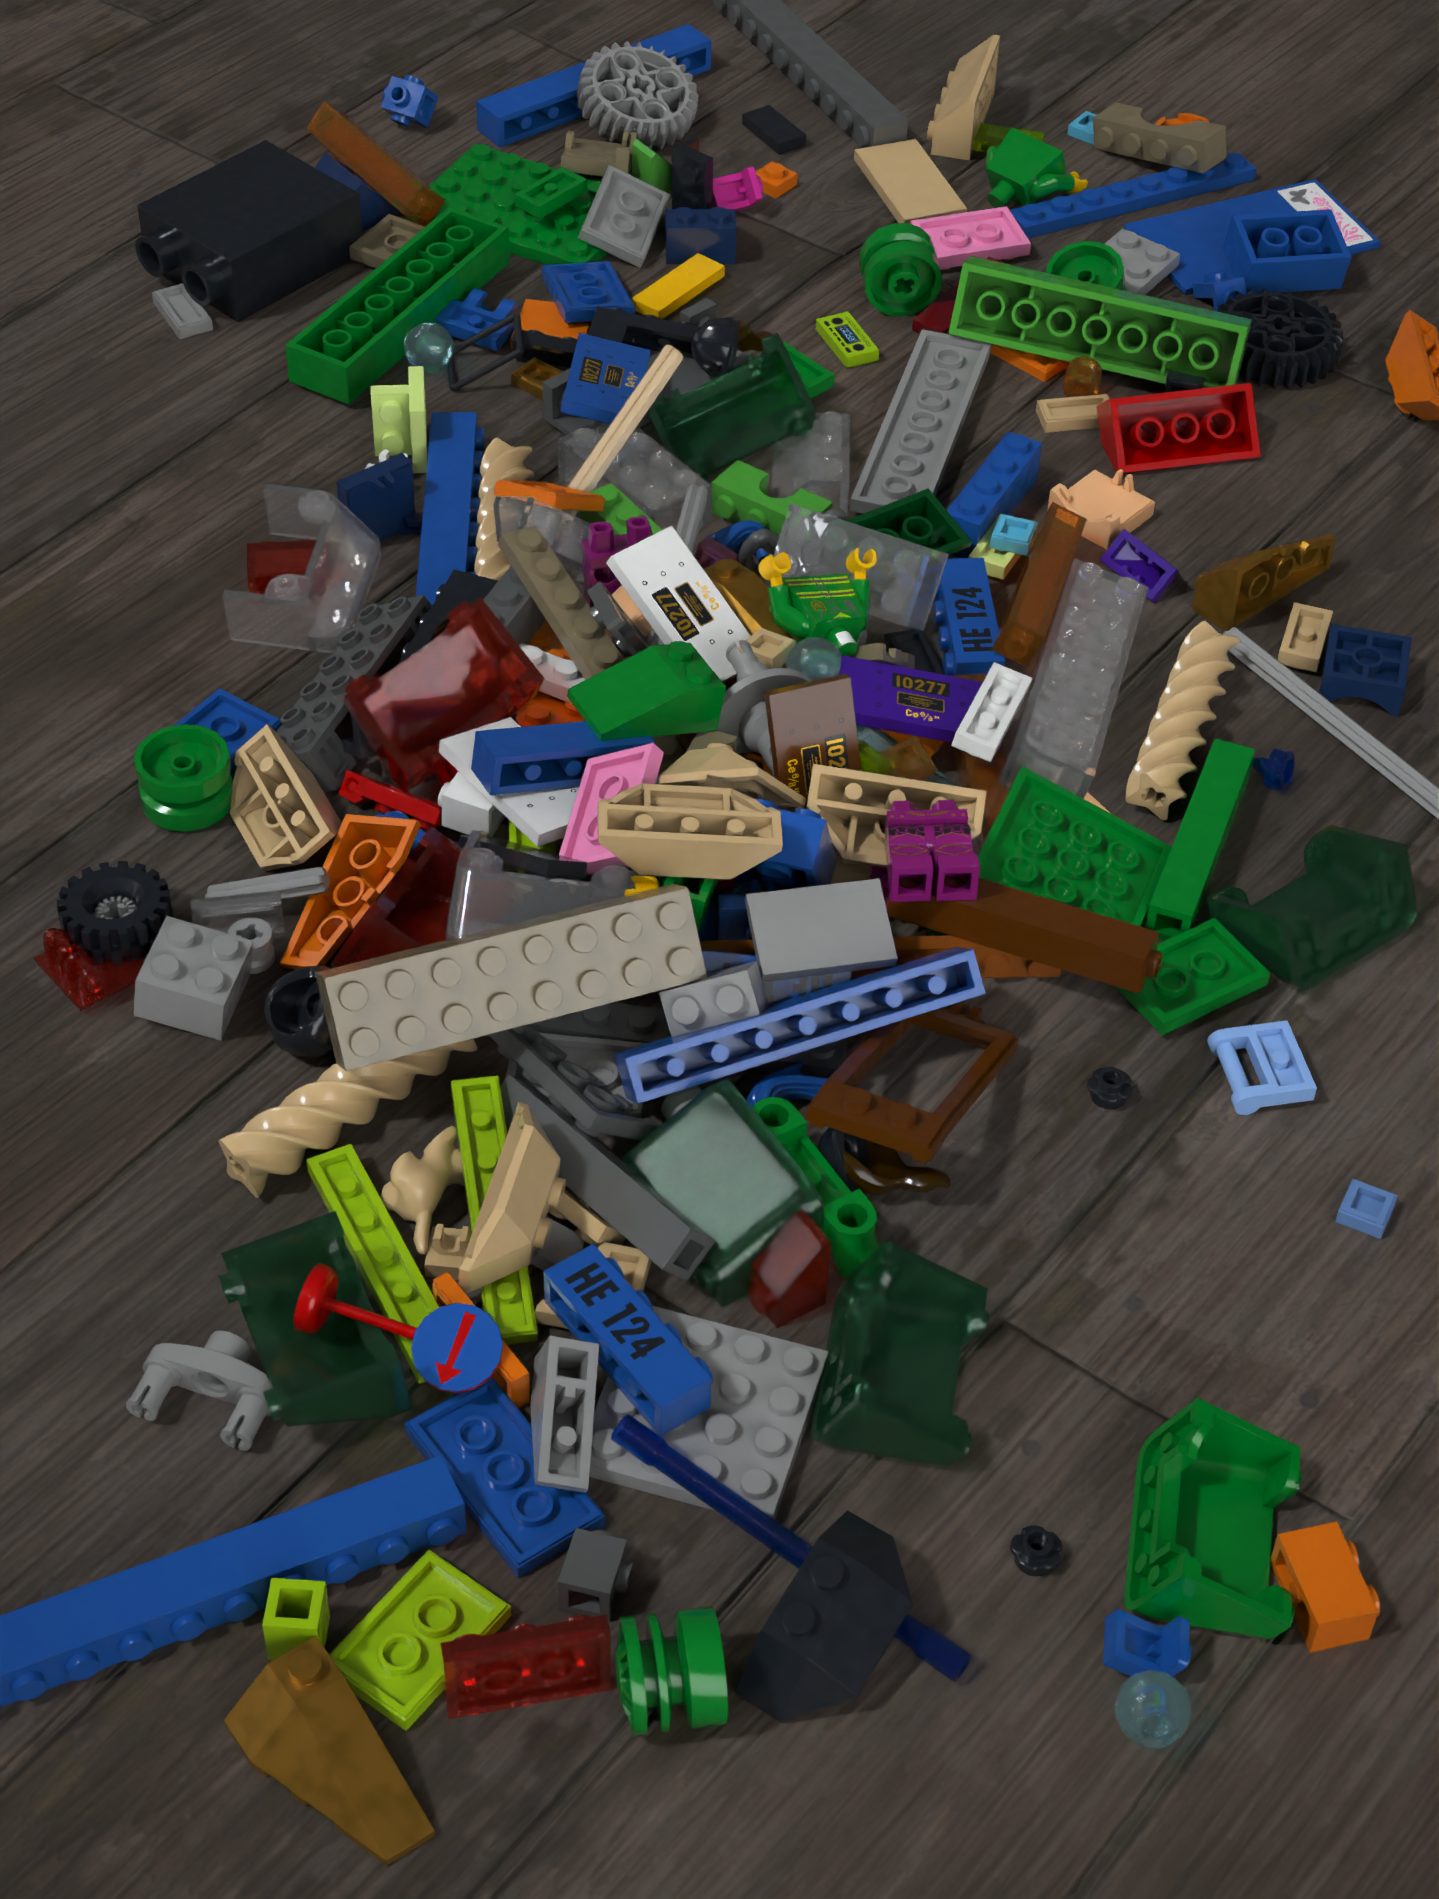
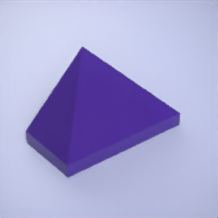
[1100,529,1179,603]

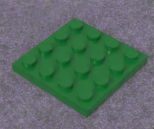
[977,766,1172,926]

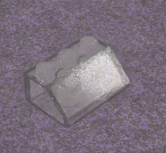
[771,412,850,519]
[493,496,616,586]

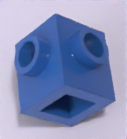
[381,75,439,128]

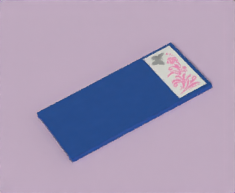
[1124,179,1380,295]

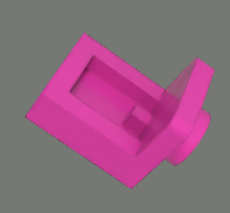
[712,166,763,211]

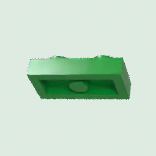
[515,167,587,219]

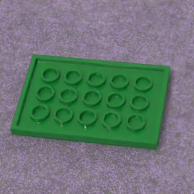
[405,143,608,265]

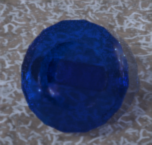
[1252,748,1295,791]

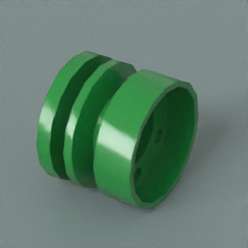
[614,1606,728,1736]

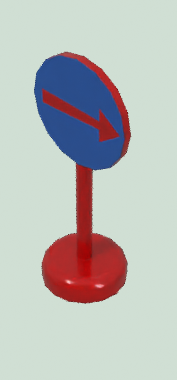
[294,1263,503,1393]

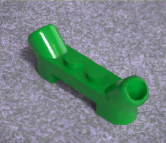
[737,1097,885,1280]

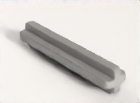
[205,867,330,911]

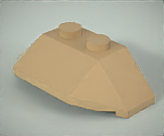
[230,724,342,871]
[657,743,806,813]
[807,764,987,868]
[597,783,783,880]
[458,1102,566,1294]

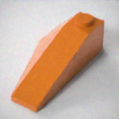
[280,814,421,970]

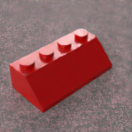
[1096,383,1261,474]

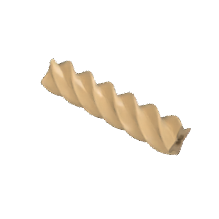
[474,438,535,581]
[1126,621,1240,820]
[218,1039,477,1198]

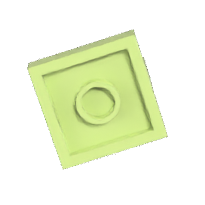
[371,366,428,473]

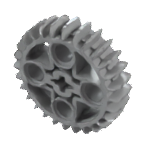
[577,41,699,150]

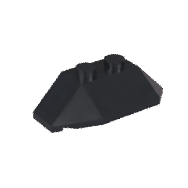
[735,1510,913,1723]

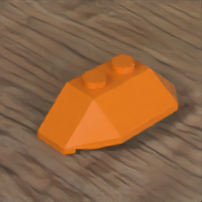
[1385,310,1439,421]

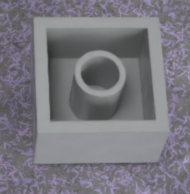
[134,916,253,1041]

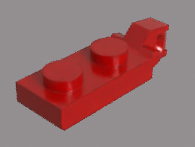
[338,770,442,831]

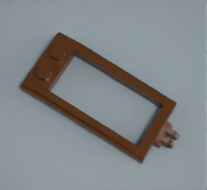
[805,1002,1019,1164]

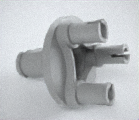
[717,640,811,776]

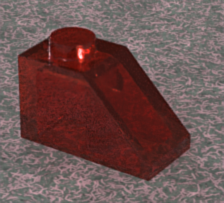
[748,1210,831,1328]

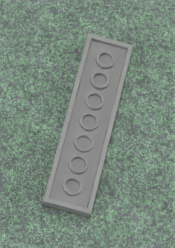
[850,329,992,514]

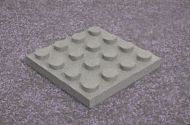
[589,1306,828,1526]

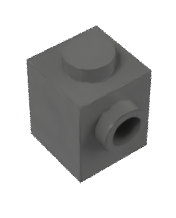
[558,1528,635,1622]

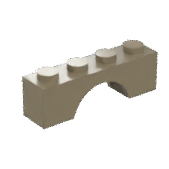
[1093,102,1227,173]

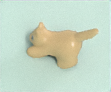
[380,1126,465,1254]

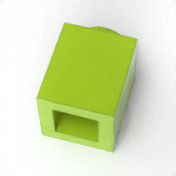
[262,1578,330,1660]

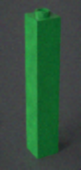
[1145,739,1255,941]

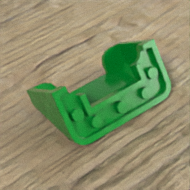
[1124,1398,1302,1639]

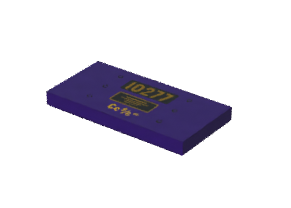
[837,655,1003,751]

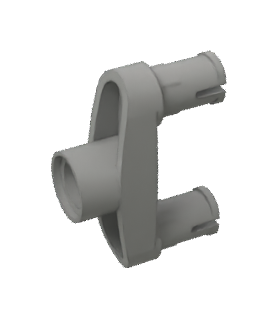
[126,1330,282,1451]

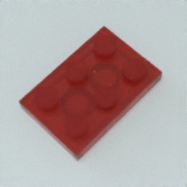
[440,1614,611,1719]

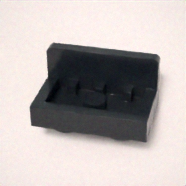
[671,136,713,209]

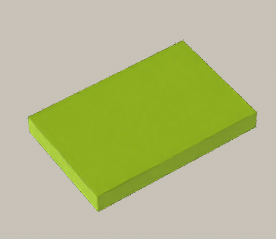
[329,1550,511,1731]

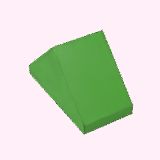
[632,139,672,194]

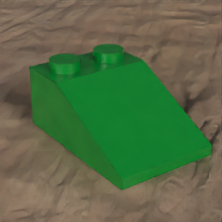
[567,641,726,741]

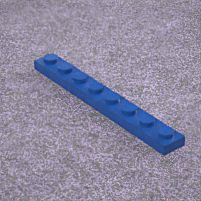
[1010,152,1256,238]

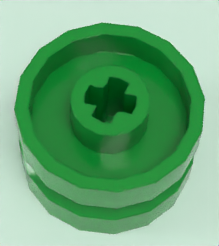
[859,223,942,317]
[1046,241,1126,291]
[134,724,233,832]

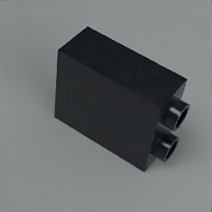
[135,140,363,322]

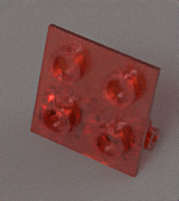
[34,928,147,1011]

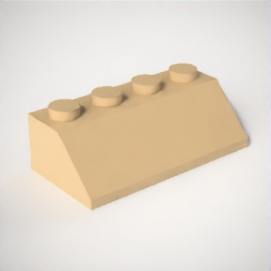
[927,35,1000,161]

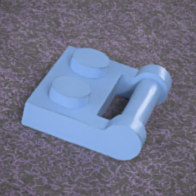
[1207,1020,1317,1115]

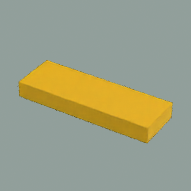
[631,253,725,319]

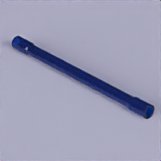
[611,1414,973,1683]

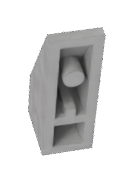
[530,1336,599,1493]

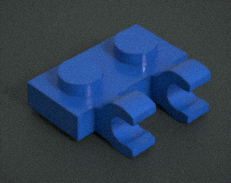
[435,288,518,351]

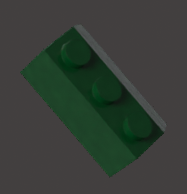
[825,488,972,586]

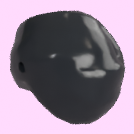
[264,966,334,1058]

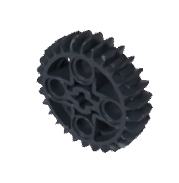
[1217,288,1343,389]

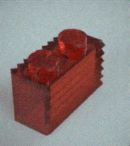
[247,539,329,601]

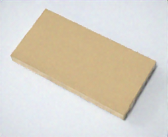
[854,139,967,224]

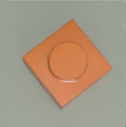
[755,161,798,199]

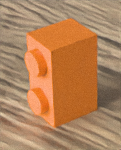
[1270,1521,1380,1653]

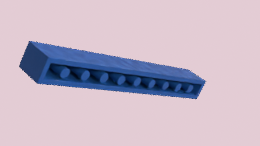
[0,1455,467,1707]

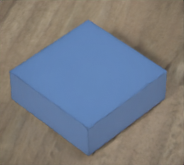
[1335,1179,1398,1239]

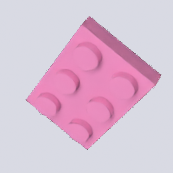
[910,206,1031,270]
[559,743,664,875]

